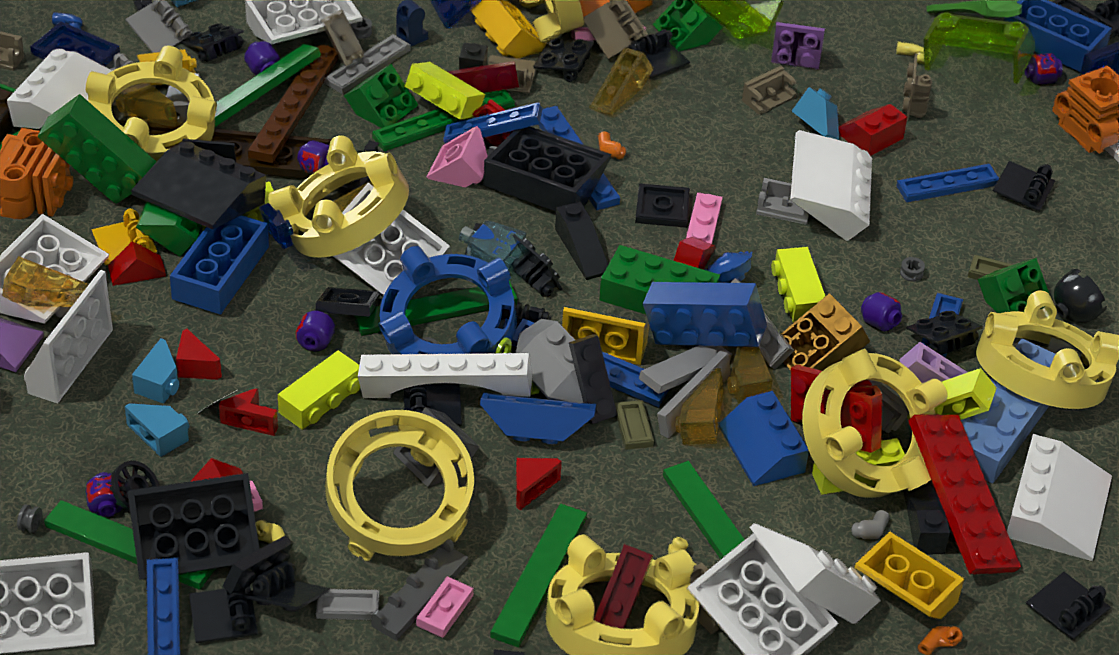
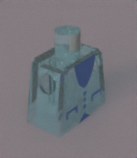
[459,221,527,270]

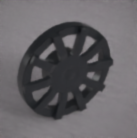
[110,460,160,514]

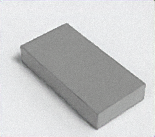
[316,589,379,620]

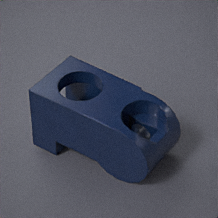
[396,0,428,47]

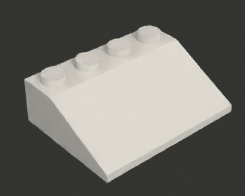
[245,0,362,44]
[7,49,112,129]
[790,130,872,241]
[333,183,452,296]
[0,214,109,324]
[24,270,113,403]
[1007,434,1112,561]
[750,523,881,624]
[687,533,838,655]
[0,552,95,654]

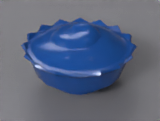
[705,251,753,283]

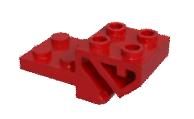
[791,365,882,453]

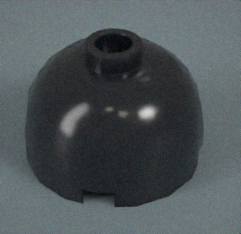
[1054,269,1107,323]

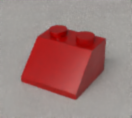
[838,104,908,156]

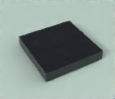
[635,183,690,228]
[315,287,380,317]

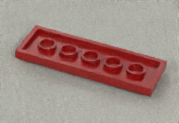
[908,414,1021,574]

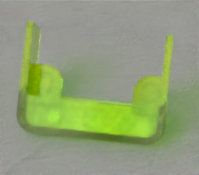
[692,0,784,39]
[924,12,1035,84]

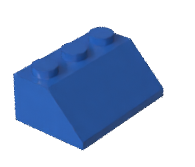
[718,391,809,486]

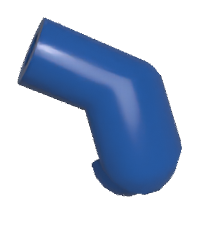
[52,13,83,33]

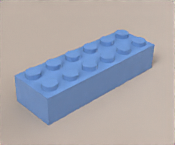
[961,339,1071,483]

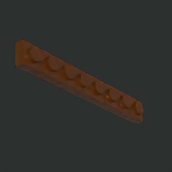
[248,45,339,163]

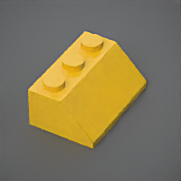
[470,0,547,59]
[562,307,649,365]
[855,532,964,619]

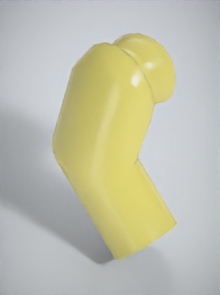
[896,42,929,64]
[256,520,285,543]

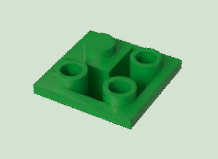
[653,0,723,52]
[344,64,418,128]
[136,201,202,257]
[977,258,1050,313]

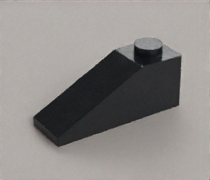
[555,202,608,280]
[903,485,950,555]

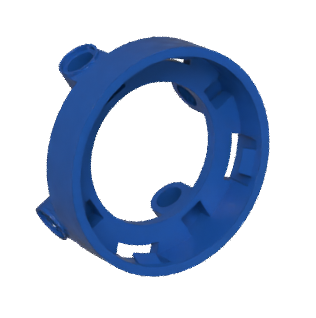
[379,246,517,354]

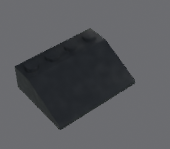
[483,126,611,211]
[131,142,266,230]
[128,473,259,580]

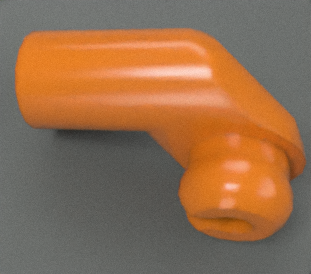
[598,131,626,159]
[917,626,963,655]

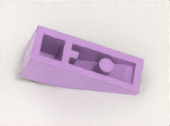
[899,342,968,383]

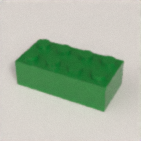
[37,94,157,204]
[599,245,720,315]

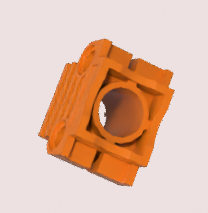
[1052,66,1119,153]
[0,128,74,219]

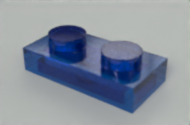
[259,203,294,249]

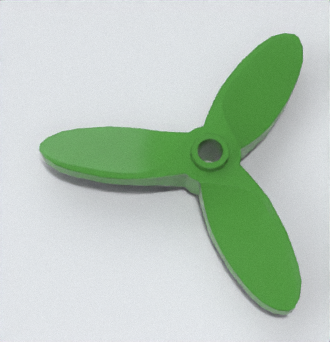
[927,0,1022,18]

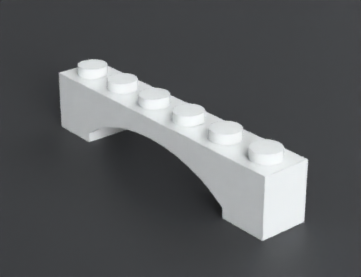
[358,353,532,398]

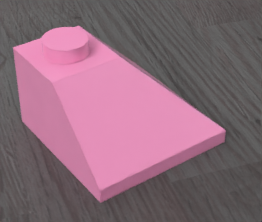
[427,126,488,187]

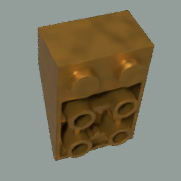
[781,293,871,371]

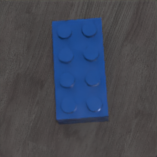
[1000,0,1112,74]
[170,215,269,315]
[643,282,767,347]

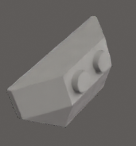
[516,319,583,403]

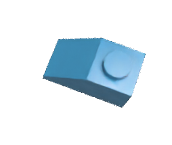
[792,87,839,140]
[132,338,179,404]
[125,403,189,457]

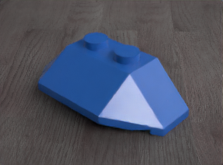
[480,393,596,444]

